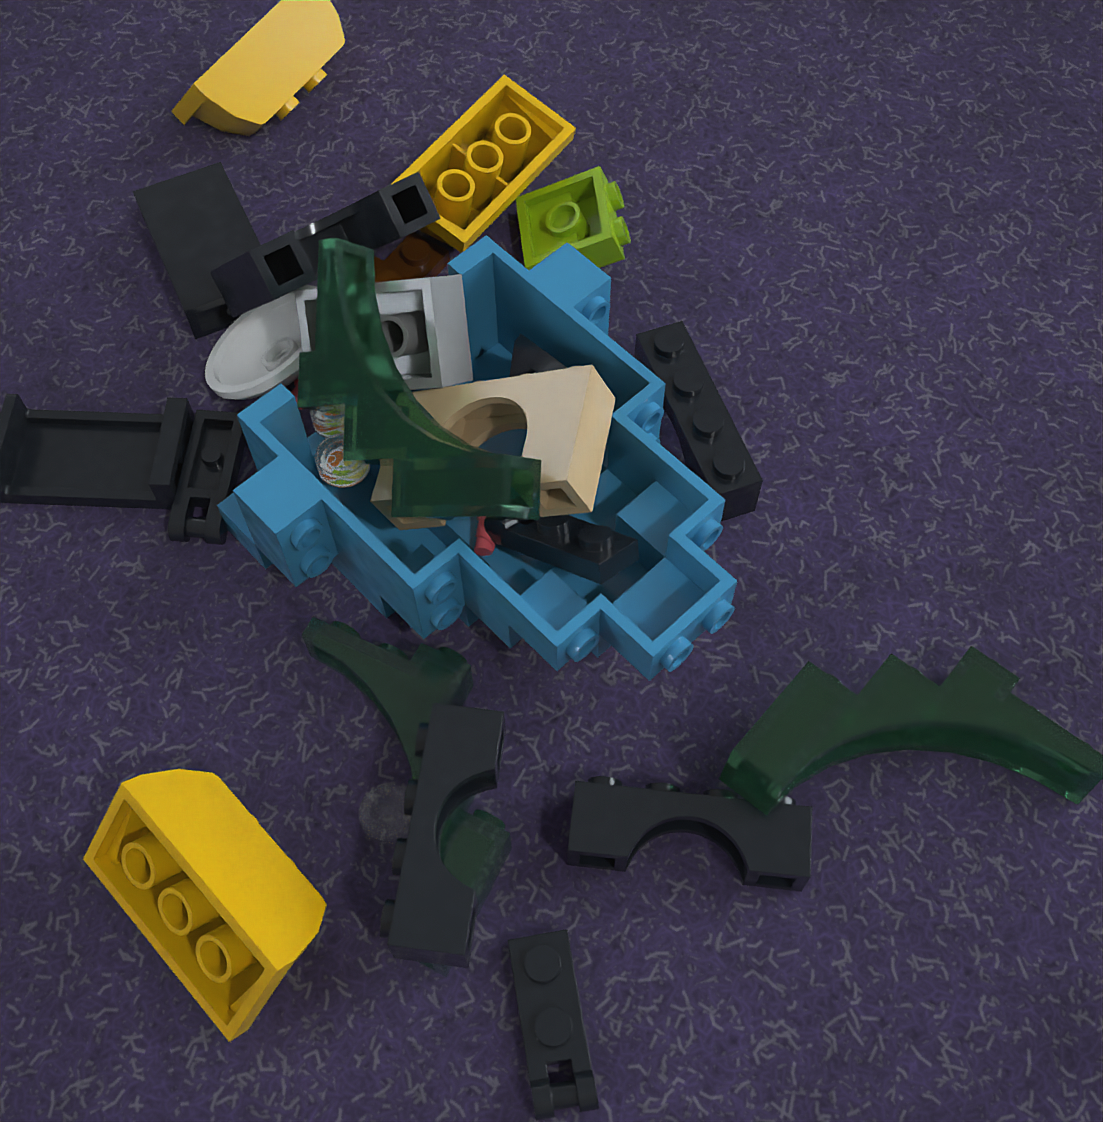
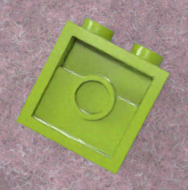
[515,166,631,270]

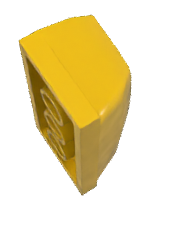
[171,0,345,136]
[392,75,576,253]
[83,769,327,1042]

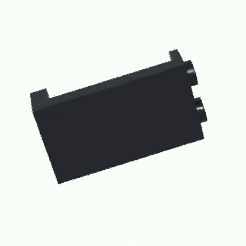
[132,162,261,339]
[0,394,195,510]

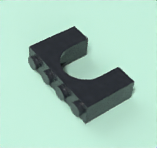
[210,172,441,317]

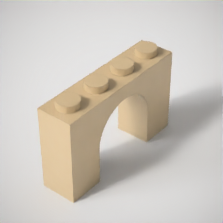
[370,365,616,530]

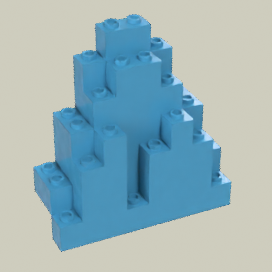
[217,235,737,681]

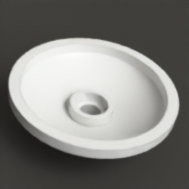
[205,285,318,400]

